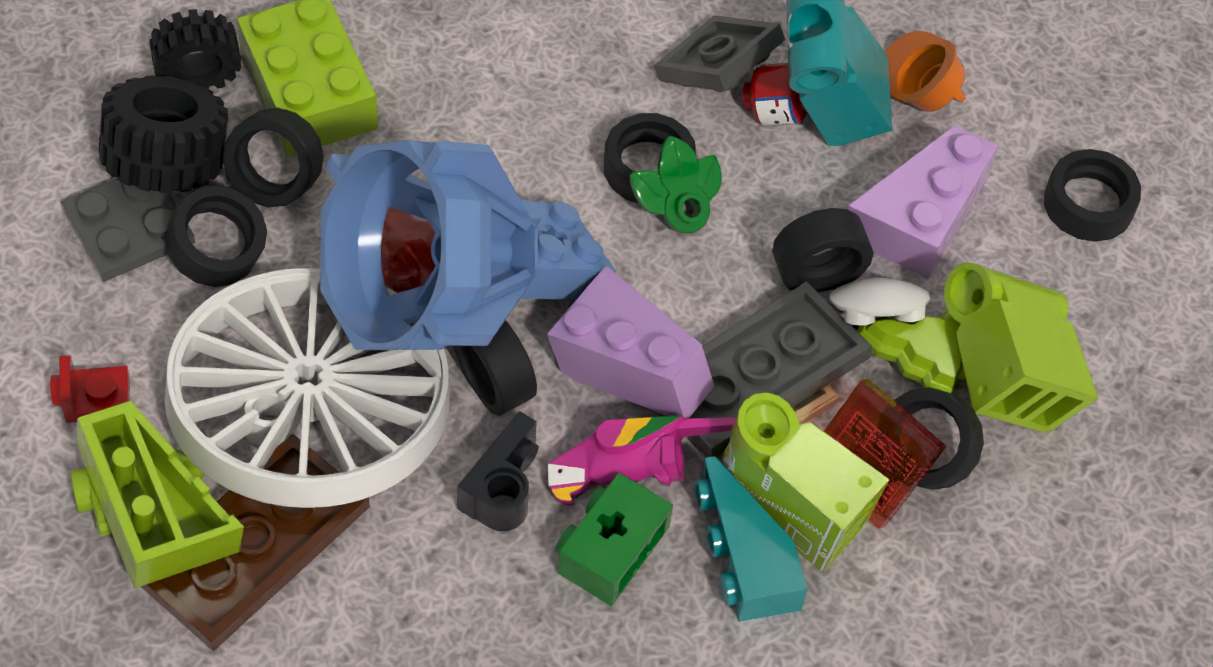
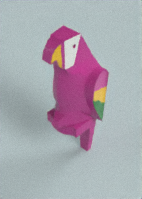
[548,415,736,506]

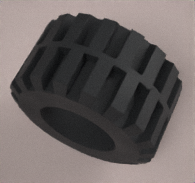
[98,75,228,193]

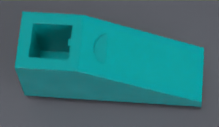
[694,456,808,622]

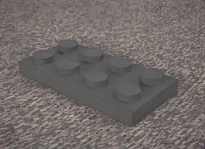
[689,281,872,457]

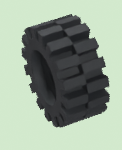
[149,9,242,89]

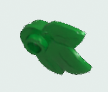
[630,136,722,234]

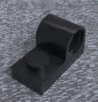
[457,411,539,531]

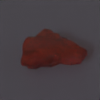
[381,207,436,293]

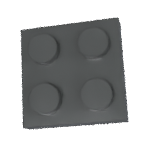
[654,15,786,92]
[61,178,195,282]

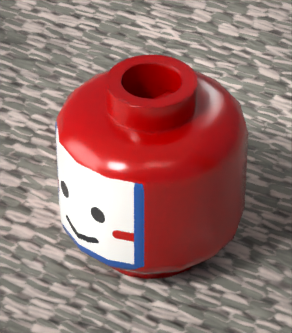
[743,63,807,125]

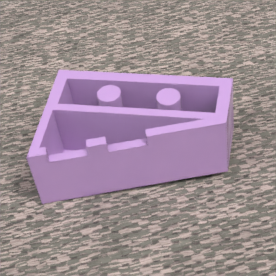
[847,125,999,279]
[547,266,715,419]

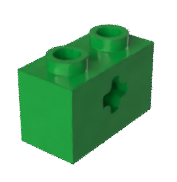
[555,473,673,607]

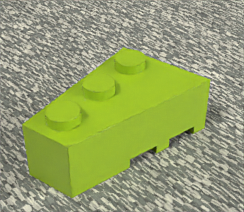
[77,401,244,589]

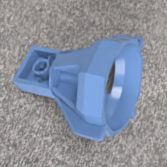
[320,140,616,350]

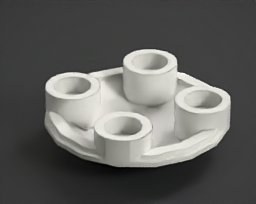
[830,278,930,325]

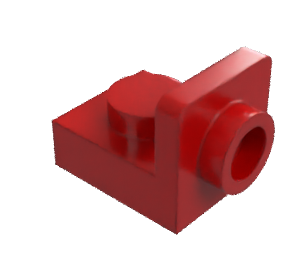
[50,355,130,423]

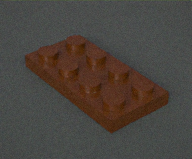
[141,434,370,652]

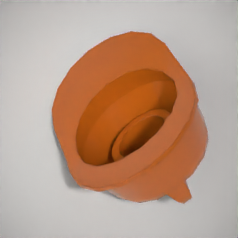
[884,31,966,112]

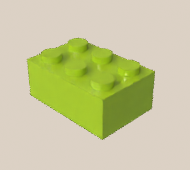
[236,0,378,157]

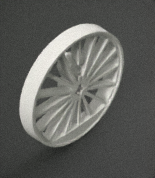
[164,268,450,508]

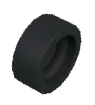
[222,108,324,208]
[604,113,696,203]
[1044,149,1141,242]
[165,185,267,287]
[772,208,874,292]
[453,320,537,416]
[877,387,984,490]

